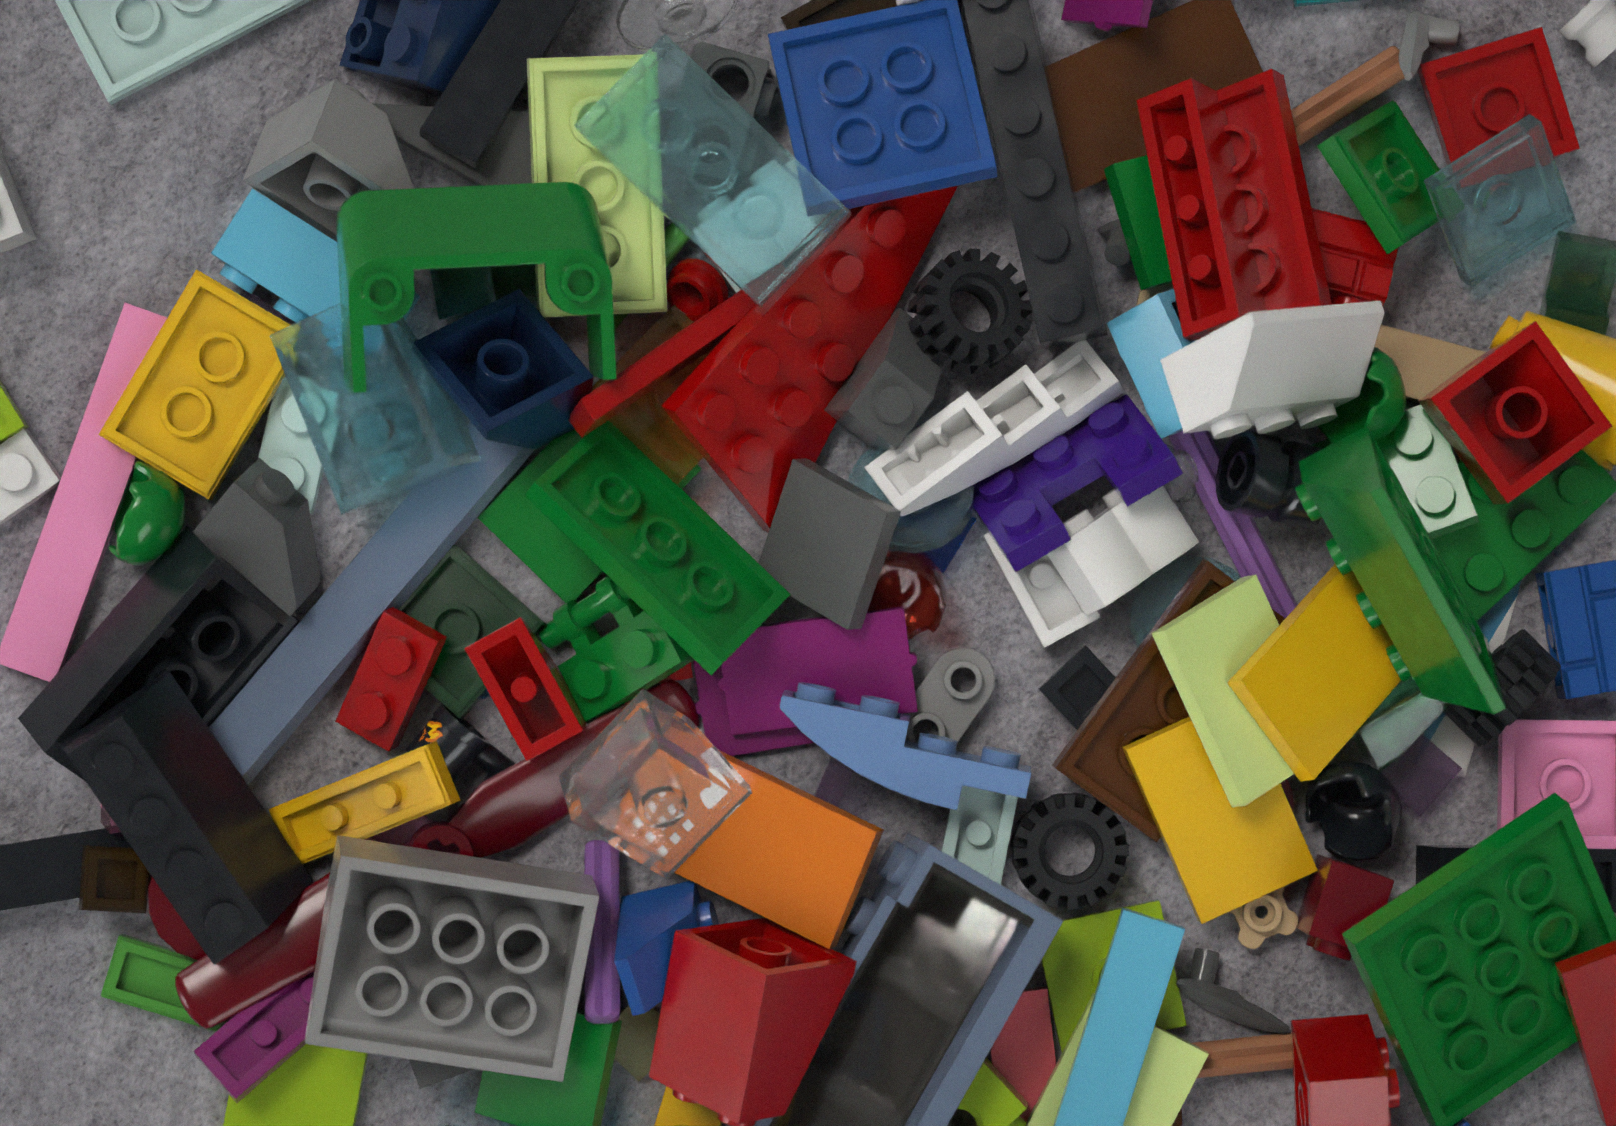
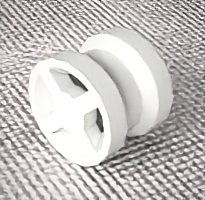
[1559,0,1616,68]

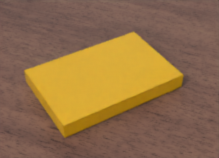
[98,269,309,500]
[1227,564,1401,782]
[1122,716,1318,924]

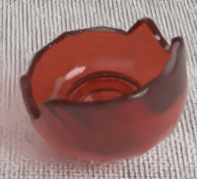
[868,546,947,640]

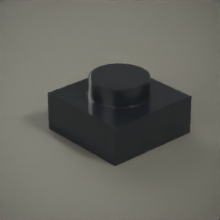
[1038,645,1116,730]

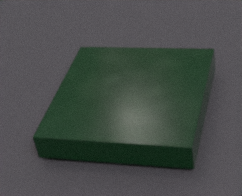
[398,543,546,719]

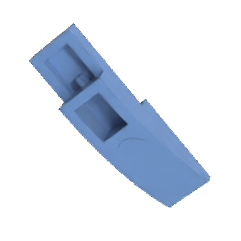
[779,682,1031,811]

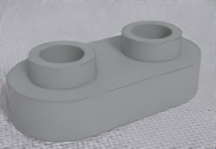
[904,648,995,743]

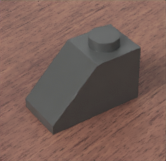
[824,308,944,450]
[193,458,321,616]

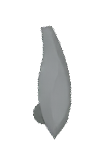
[1398,9,1459,81]

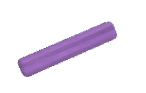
[584,840,620,1024]

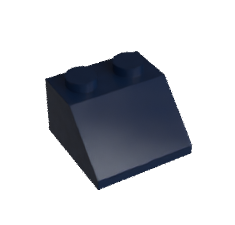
[412,289,594,450]

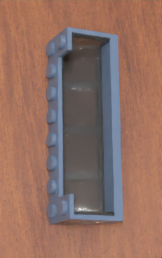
[730,833,1063,1126]

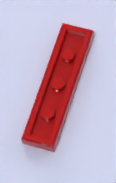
[569,265,786,438]

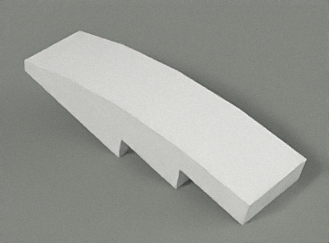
[864,340,1124,517]

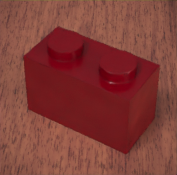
[1297,854,1395,961]

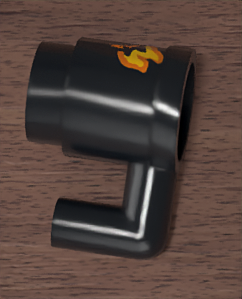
[406,703,515,786]

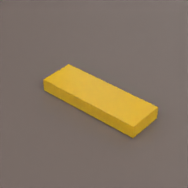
[269,741,461,864]

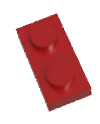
[335,607,447,752]

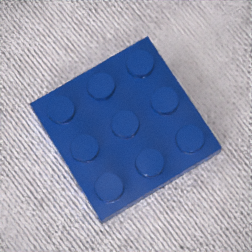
[768,0,997,218]

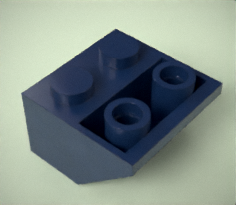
[339,0,501,98]

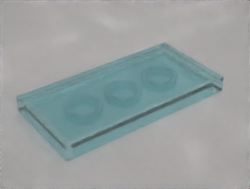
[574,34,851,307]

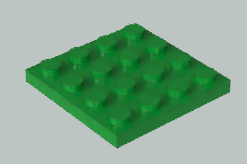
[1342,792,1616,1126]

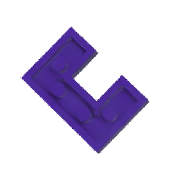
[963,394,1183,572]

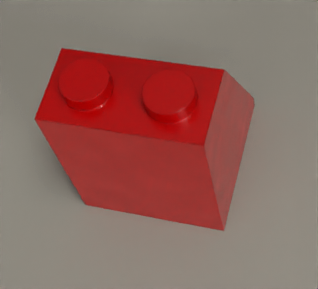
[649,918,857,1126]

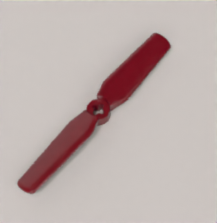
[175,680,699,1029]

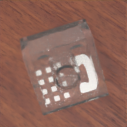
[558,689,752,879]

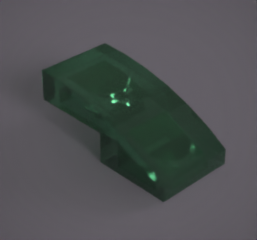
[1539,231,1616,335]

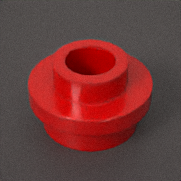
[666,258,728,321]

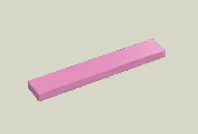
[0,303,167,682]

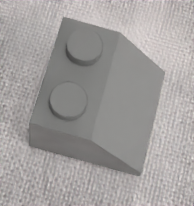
[242,79,414,242]

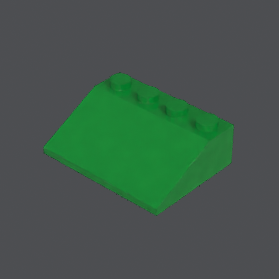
[1295,426,1506,714]

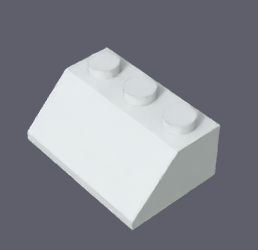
[1160,301,1385,439]

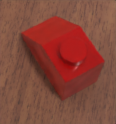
[464,616,588,761]

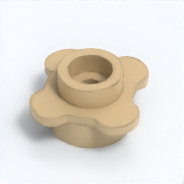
[1229,886,1298,949]

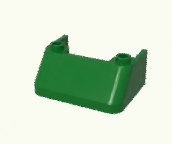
[336,182,616,393]

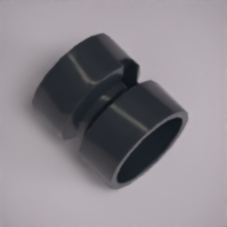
[1216,430,1324,529]

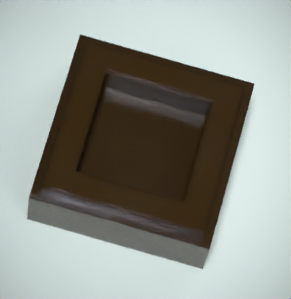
[79,846,149,914]

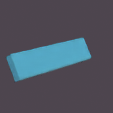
[1053,907,1185,1126]

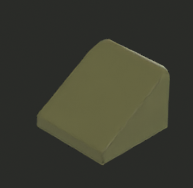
[615,1004,660,1082]

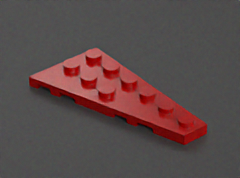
[661,186,958,533]

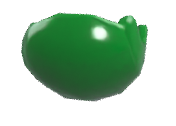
[1318,347,1406,444]
[109,461,185,565]

